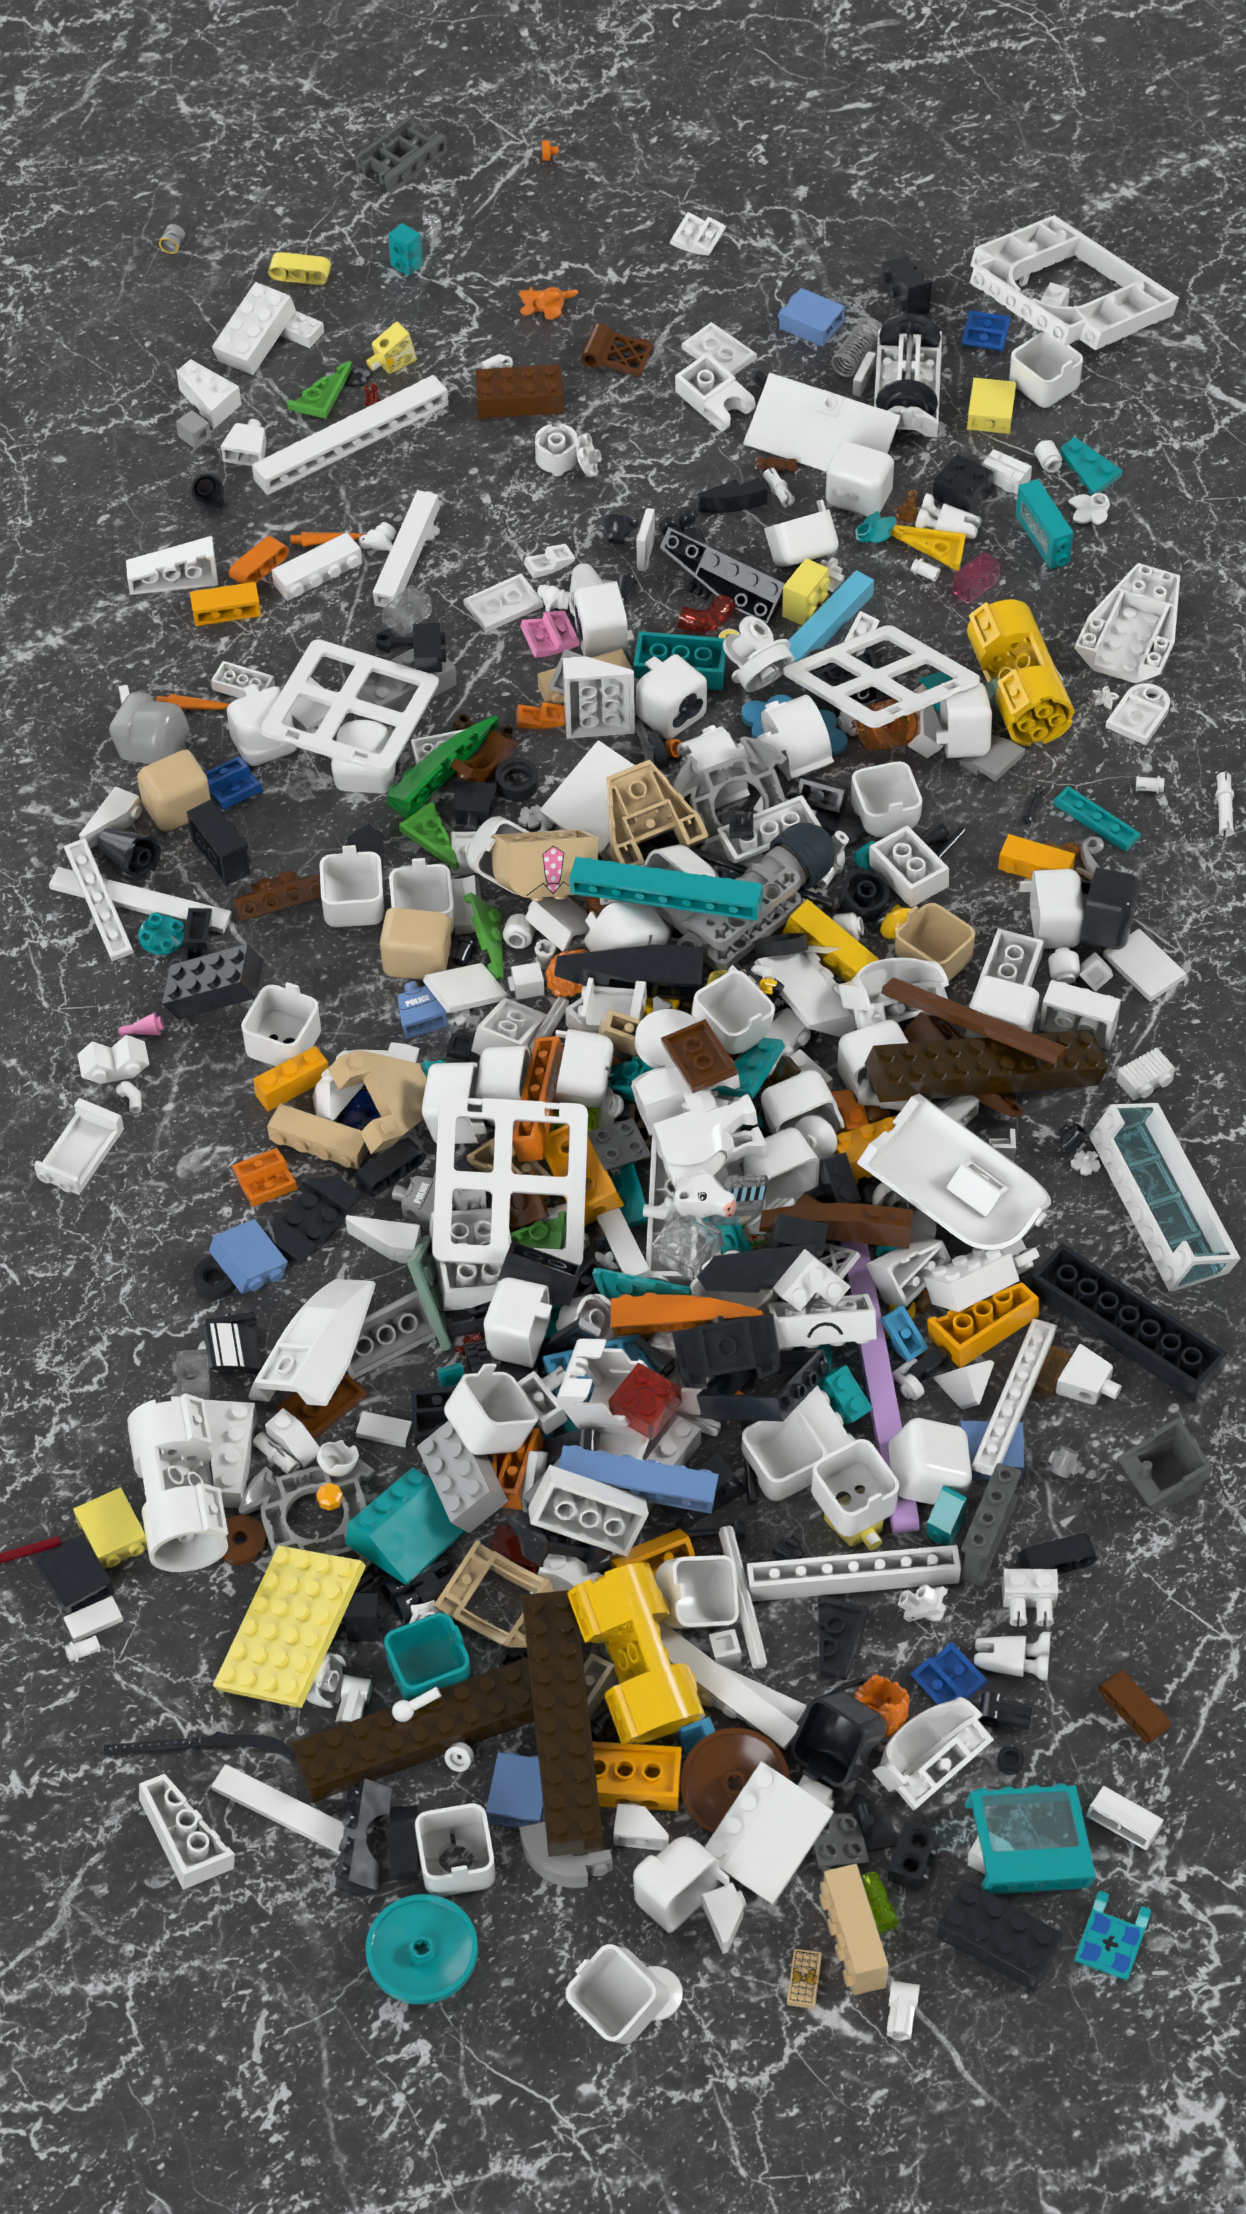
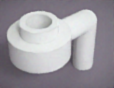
[892,1358,925,1400]

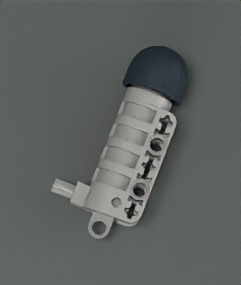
[661,823,835,970]

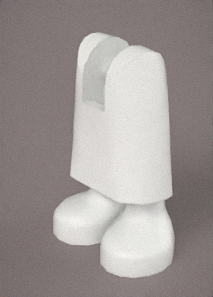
[915,493,982,539]
[974,1632,1050,1681]

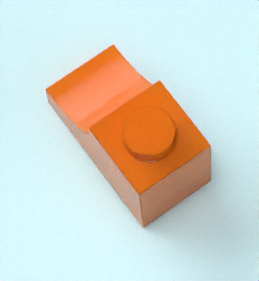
[830,1090,869,1135]

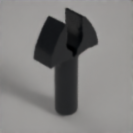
[375,629,414,653]

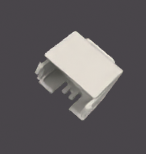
[556,1339,656,1435]

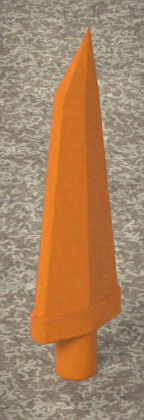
[290,532,366,547]
[156,694,229,710]

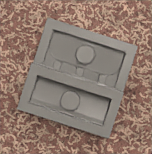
[959,735,1025,782]

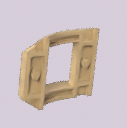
[434,1540,554,1647]

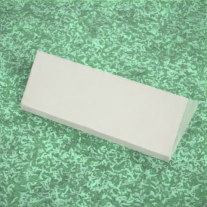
[717,795,821,863]

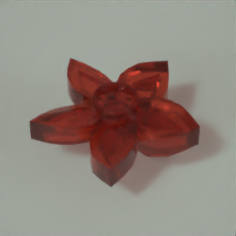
[455,1332,482,1356]

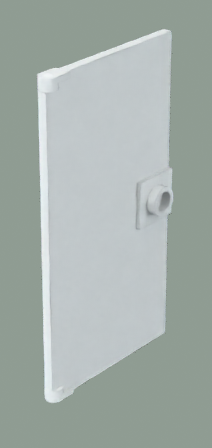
[743,373,901,472]

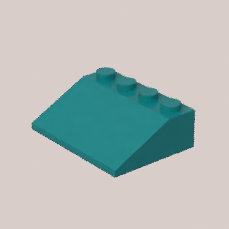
[345,1467,467,1585]

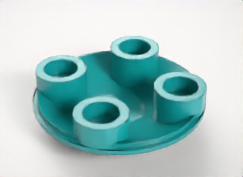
[138,913,185,955]

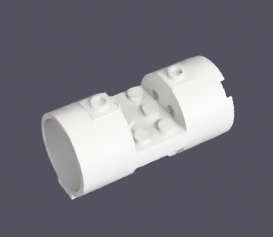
[677,695,834,810]
[128,1393,228,1572]

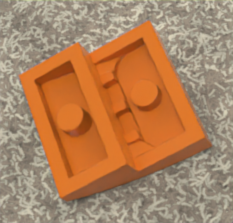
[232,1148,298,1207]

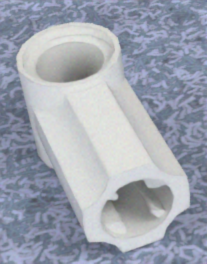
[335,1675,373,1726]
[887,1981,920,2041]

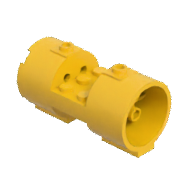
[967,600,1075,746]
[567,1562,705,1745]

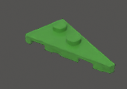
[287,361,353,419]
[399,801,459,870]
[464,892,503,982]

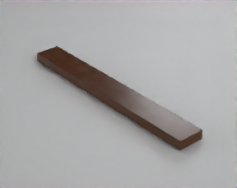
[881,977,1067,1064]

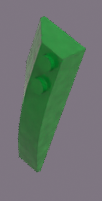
[387,715,499,820]

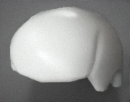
[316,1440,359,1477]

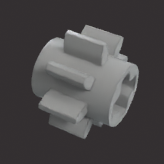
[1047,1446,1082,1478]

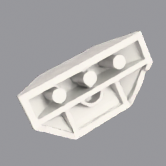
[312,1049,390,1121]

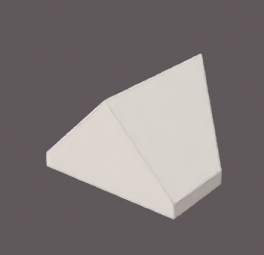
[932,1360,994,1410]

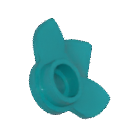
[856,511,896,543]

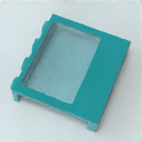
[964,1783,1096,1894]

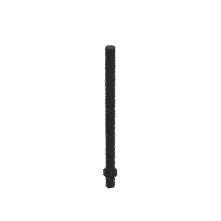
[871,827,967,930]
[690,846,835,909]

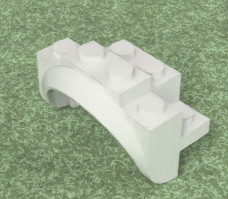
[839,958,949,1030]
[872,1697,994,1810]

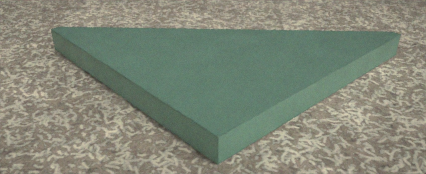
[407,1235,452,1351]

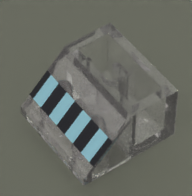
[707,1173,769,1227]

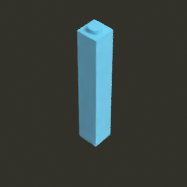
[788,570,874,663]

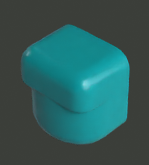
[384,1613,471,1701]

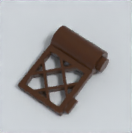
[581,323,653,378]

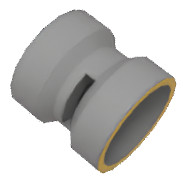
[159,224,185,254]

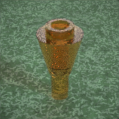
[896,490,918,523]

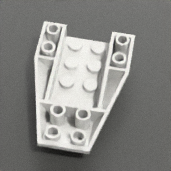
[1074,563,1180,683]
[248,1279,376,1406]

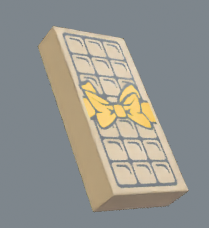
[787,1949,822,2009]

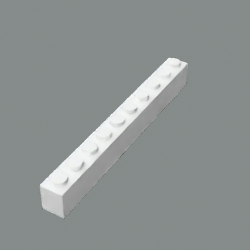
[252,375,448,495]

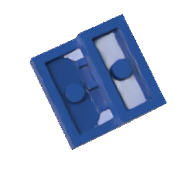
[961,310,1011,351]
[204,756,263,810]
[910,1642,988,1705]

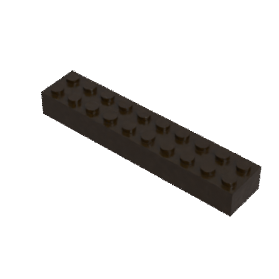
[864,1030,1108,1103]
[522,1590,603,1857]
[292,1658,534,1803]

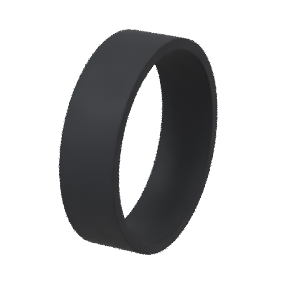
[754,933,808,957]

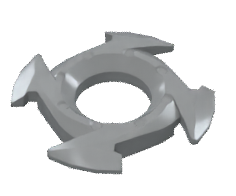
[673,737,787,870]
[238,1459,375,1573]

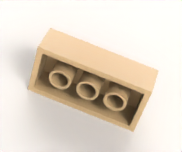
[819,1863,889,1996]

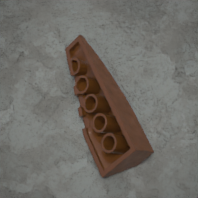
[903,1012,1024,1117]
[759,1203,913,1249]

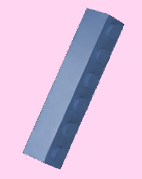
[559,1445,719,1514]

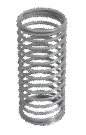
[831,317,882,377]

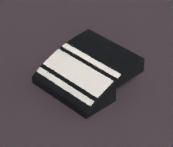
[203,1323,262,1375]

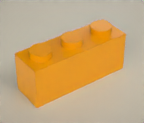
[190,582,261,626]
[998,834,1075,880]
[253,1046,329,1112]
[609,1528,695,1577]

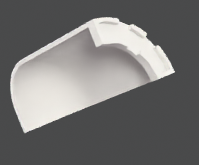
[857,1094,1051,1250]

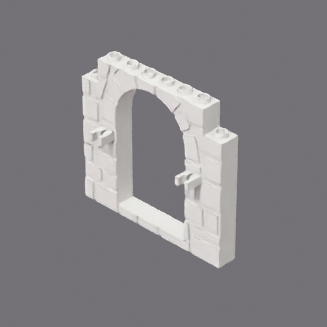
[969,215,1179,350]

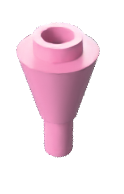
[119,1012,164,1037]

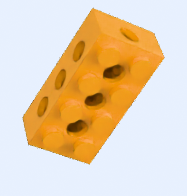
[544,1124,624,1226]
[592,1742,681,1811]

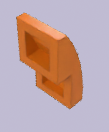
[516,702,565,729]

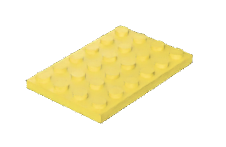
[213,1545,366,1708]

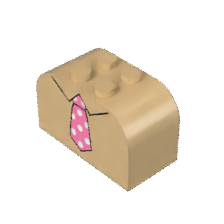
[492,829,598,901]

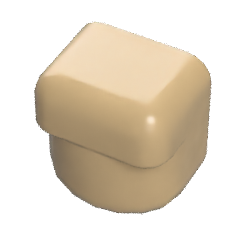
[895,903,975,982]

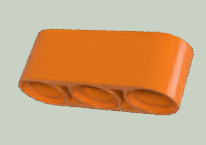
[229,536,289,584]

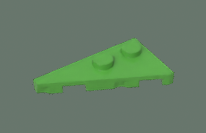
[510,1211,567,1250]

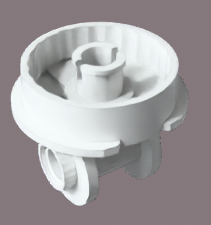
[723,616,795,692]

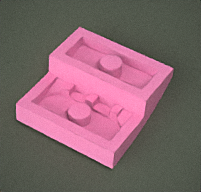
[520,611,580,658]

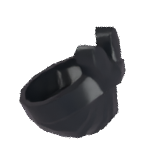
[191,473,228,514]

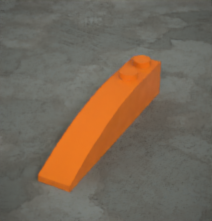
[611,1293,764,1336]

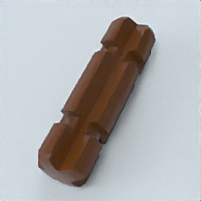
[755,457,797,472]

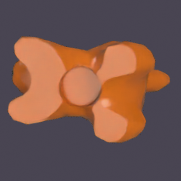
[519,287,578,320]

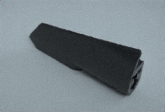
[697,1243,816,1293]

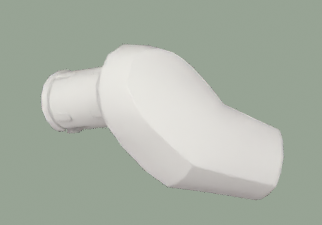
[816,831,849,888]

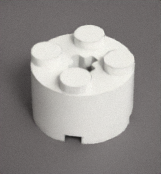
[535,424,578,476]
[556,1294,614,1341]

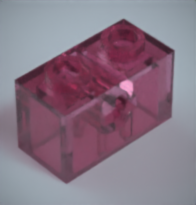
[952,551,1001,604]

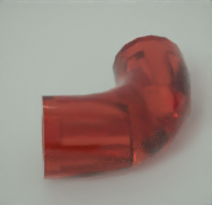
[678,595,735,633]

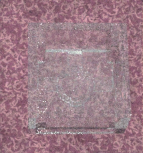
[651,1211,724,1281]

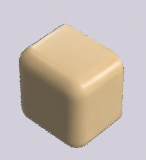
[137,750,211,832]
[380,908,452,980]

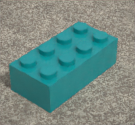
[633,631,728,690]

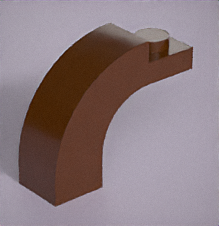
[451,730,519,783]

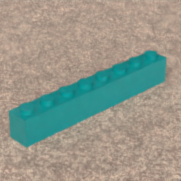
[569,857,763,921]

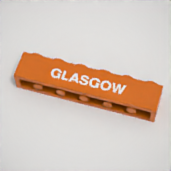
[512,1036,564,1162]

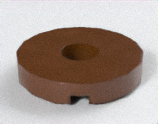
[222,1515,267,1565]

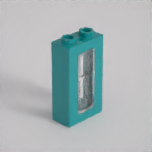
[1015,479,1074,569]

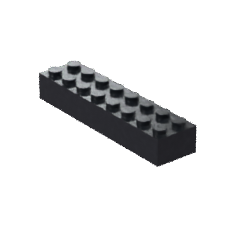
[1030,1243,1228,1402]

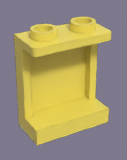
[967,378,1016,434]
[73,1487,148,1569]

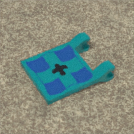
[1074,1891,1151,1981]

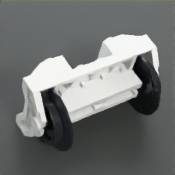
[874,313,942,437]

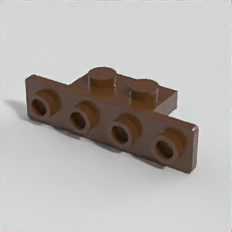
[234,871,321,921]

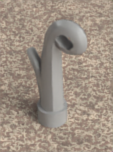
[1076,836,1104,881]

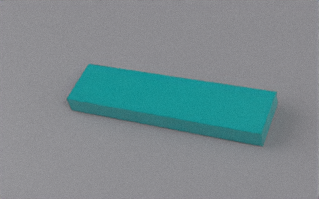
[1053,786,1141,852]

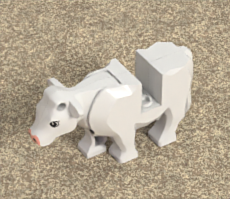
[631,1058,768,1218]

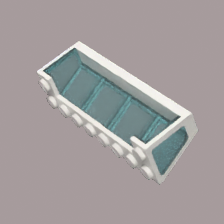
[1089,1103,1241,1292]

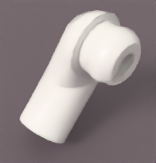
[643,1195,677,1219]

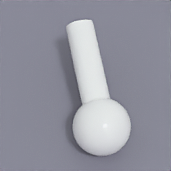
[392,1687,441,1722]

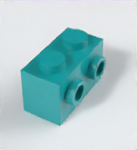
[388,223,423,276]
[818,1365,873,1424]

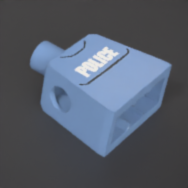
[398,981,449,1040]

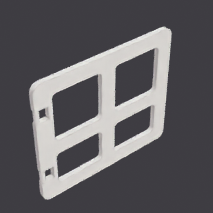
[784,626,980,728]
[261,640,439,773]
[432,1096,588,1265]

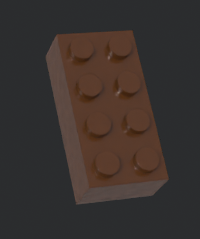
[475,365,563,418]

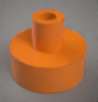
[542,140,558,161]

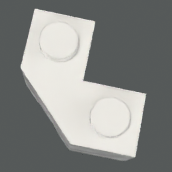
[77,1035,149,1084]

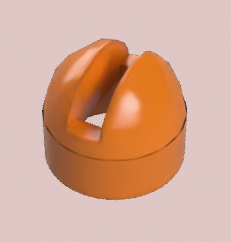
[664,739,681,757]

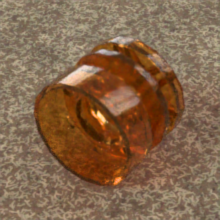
[856,698,918,751]

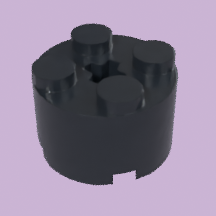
[838,868,889,923]

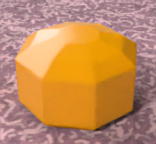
[316,1483,343,1510]

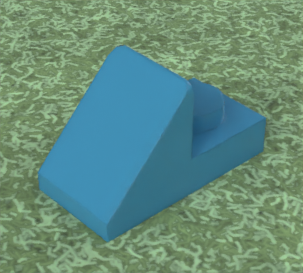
[880,1305,929,1362]

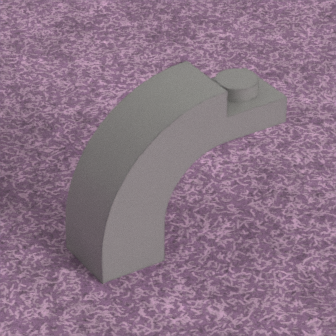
[519,1822,613,1888]

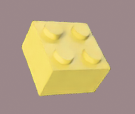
[782,558,830,626]

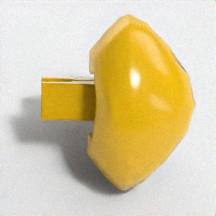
[880,904,911,940]

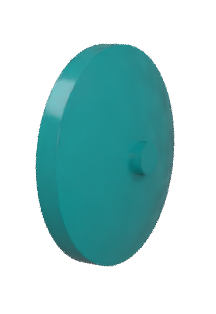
[366,1894,478,2005]

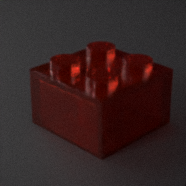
[608,1362,682,1441]

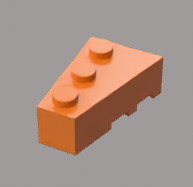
[492,1428,544,1511]

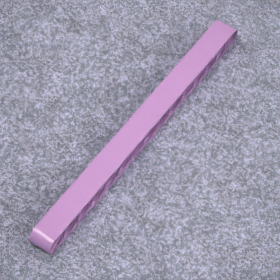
[839,1203,920,1534]

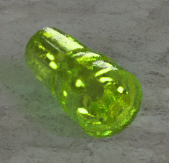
[861,1872,899,1934]

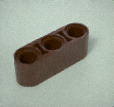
[1098,1670,1171,1744]

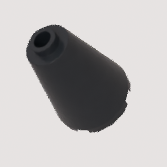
[97,828,161,880]

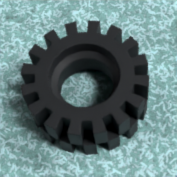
[464,1340,492,1374]

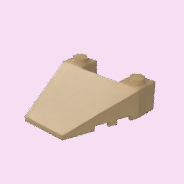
[606,759,709,866]
[328,1050,427,1154]

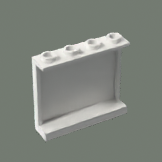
[539,740,635,861]

